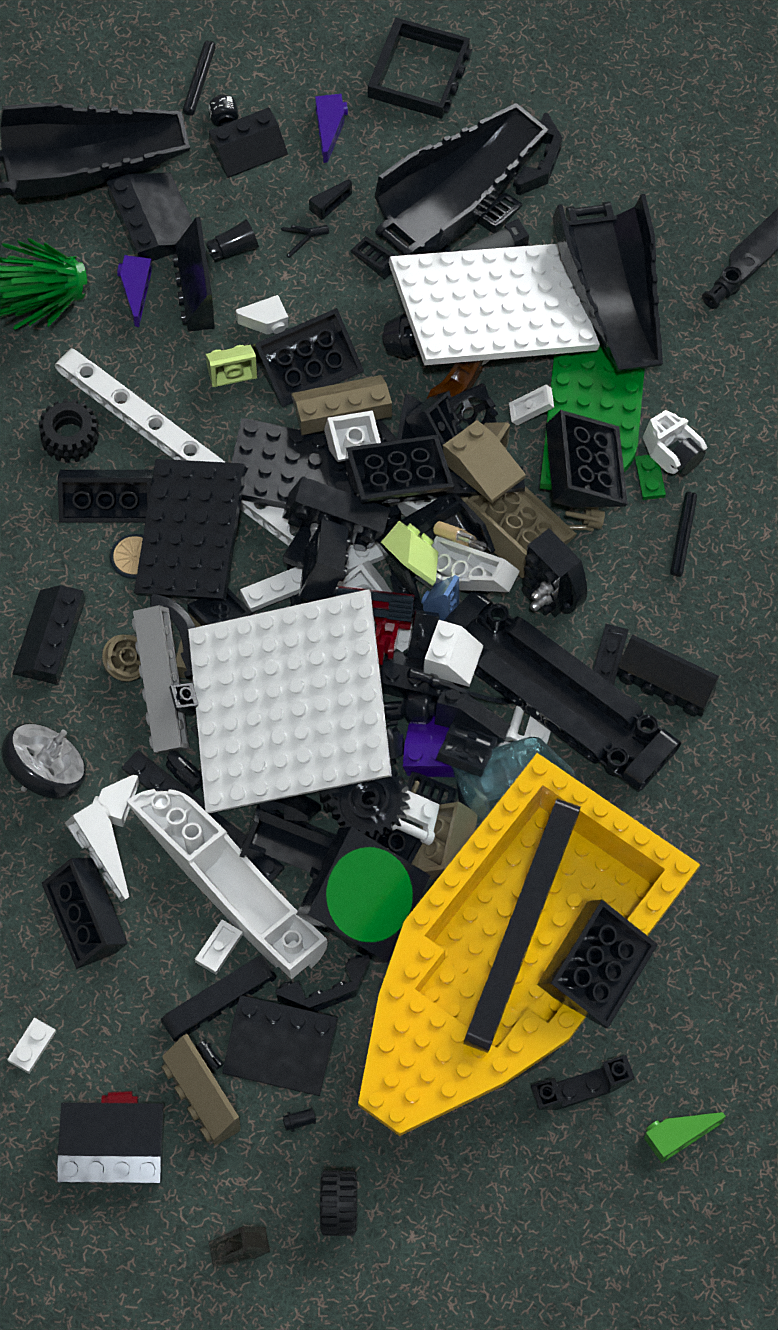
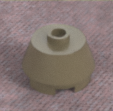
[102,635,141,681]

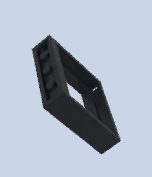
[368,17,472,119]

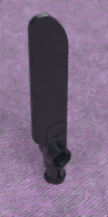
[702,208,778,309]

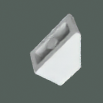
[236,295,289,335]
[93,775,139,827]

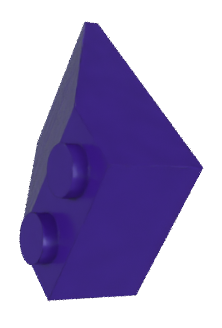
[403,716,456,777]

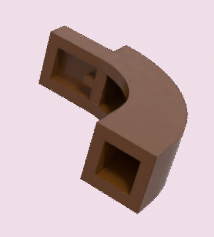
[426,360,484,400]

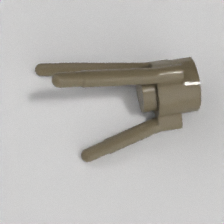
[565,507,605,531]

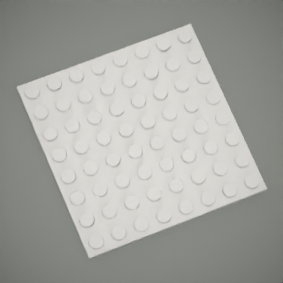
[188,589,392,813]

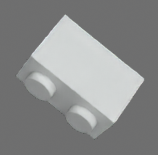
[324,411,381,462]
[423,620,483,687]

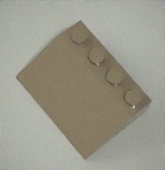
[465,486,577,579]

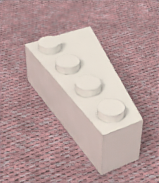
[415,536,520,592]

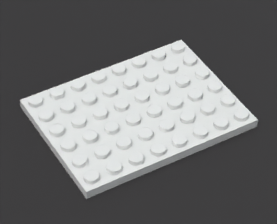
[389,244,600,365]

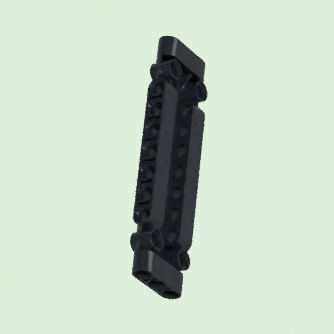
[443,591,682,792]

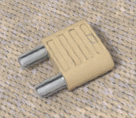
[434,521,487,551]

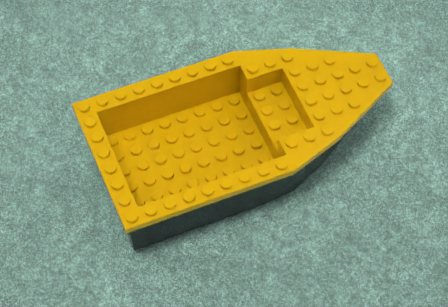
[358,753,700,1136]

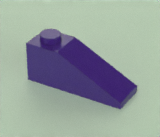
[315,94,348,163]
[117,255,152,327]

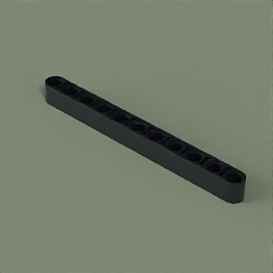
[463,798,581,1053]

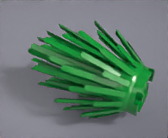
[0,238,87,329]

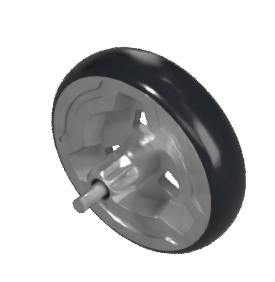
[1,723,86,799]

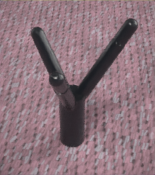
[281,225,329,258]

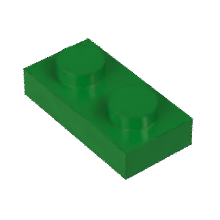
[634,455,666,500]

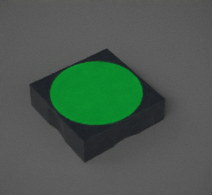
[296,827,431,963]

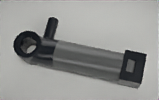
[440,218,529,253]

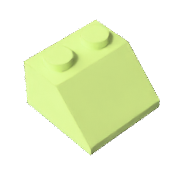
[206,345,257,387]
[381,521,439,586]

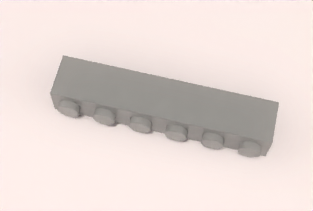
[132,605,189,754]

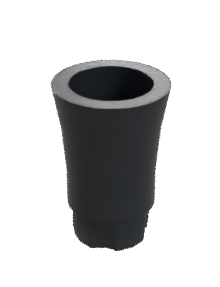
[206,219,259,262]

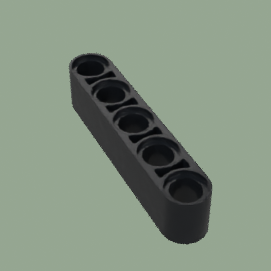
[161,956,277,1042]

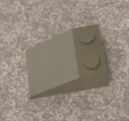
[443,420,526,503]

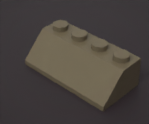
[291,375,392,435]
[161,1034,241,1146]

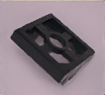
[448,383,498,434]

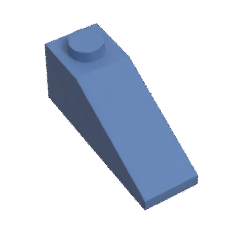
[421,575,459,621]

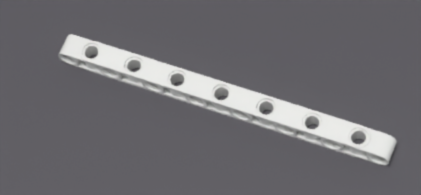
[55,348,300,546]

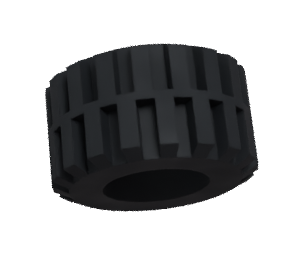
[39,399,99,463]
[320,1171,357,1236]

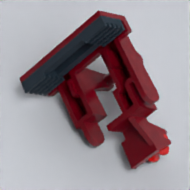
[335,586,415,665]

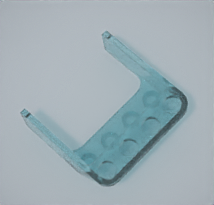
[452,737,576,821]

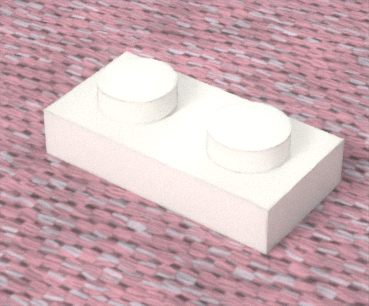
[509,385,554,425]
[195,920,243,975]
[7,1018,56,1074]

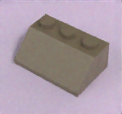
[412,802,478,880]

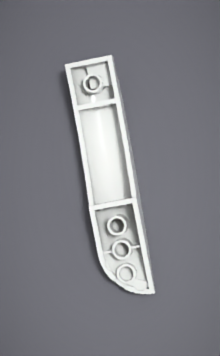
[126,789,327,979]

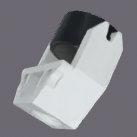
[642,410,707,476]

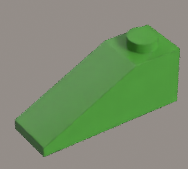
[644,1112,726,1163]

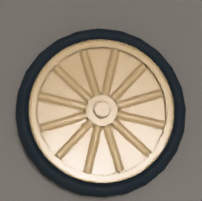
[110,534,143,579]

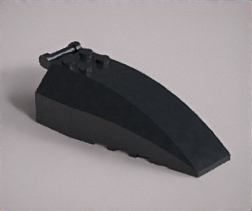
[0,103,190,198]
[375,103,548,256]
[552,194,663,372]

